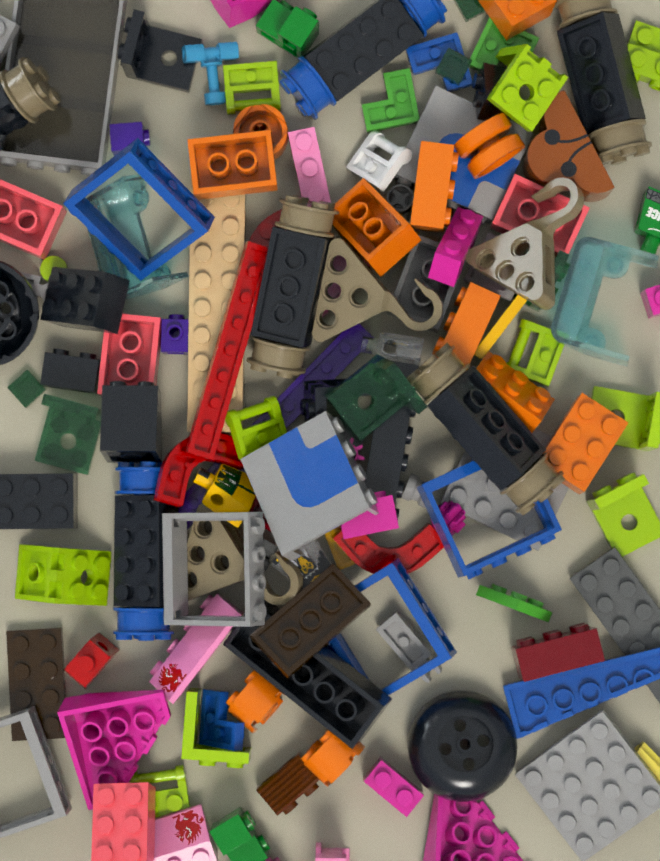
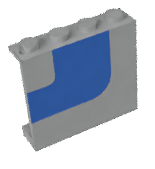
[394,86,534,225]
[240,411,379,561]

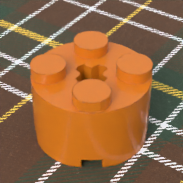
[233,104,288,160]
[226,670,286,733]
[301,729,365,787]

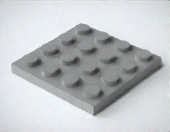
[440,429,569,551]
[515,709,660,861]

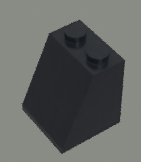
[100,381,162,463]

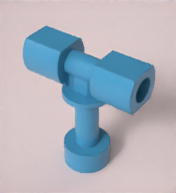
[182,42,239,106]

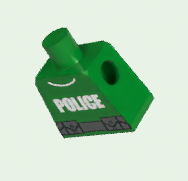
[634,186,660,256]

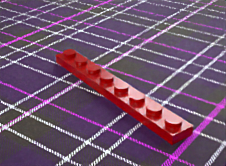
[185,241,268,461]

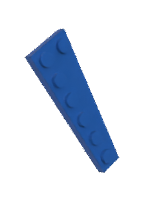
[503,647,660,739]

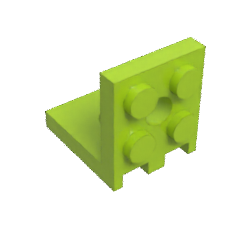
[487,44,568,132]
[591,386,660,451]
[586,472,660,557]
[15,544,111,606]
[181,688,252,768]

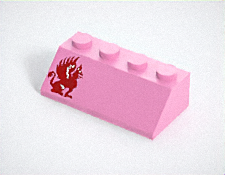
[149,593,244,704]
[154,804,218,861]

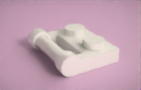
[346,130,412,192]

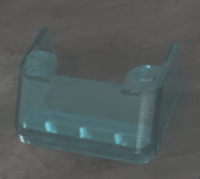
[86,174,188,300]
[551,237,659,367]

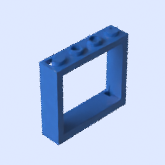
[63,138,215,281]
[416,461,562,580]
[328,558,457,695]

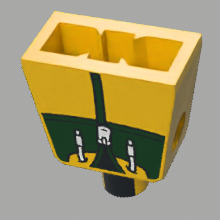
[193,464,256,528]

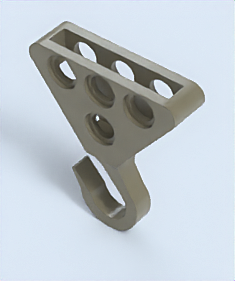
[465,178,584,310]
[312,238,443,342]
[187,503,303,605]

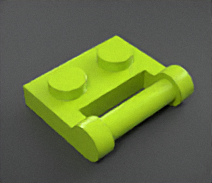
[223,61,281,115]
[506,319,568,387]
[225,396,287,459]
[129,765,190,818]

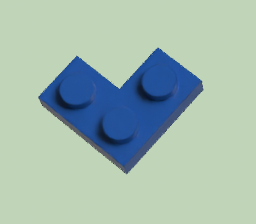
[405,32,472,92]
[199,689,245,751]

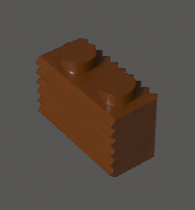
[256,752,319,816]

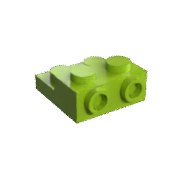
[627,20,660,91]

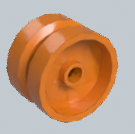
[454,113,526,179]

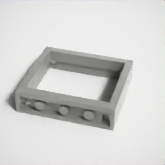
[162,512,267,627]
[0,706,72,838]

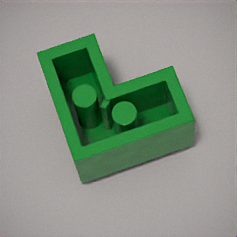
[256,0,319,58]
[209,807,270,861]

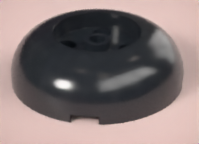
[0,261,39,365]
[407,691,518,802]

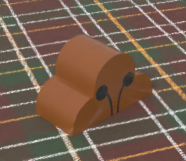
[522,90,615,202]

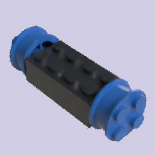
[279,0,447,120]
[113,462,179,641]

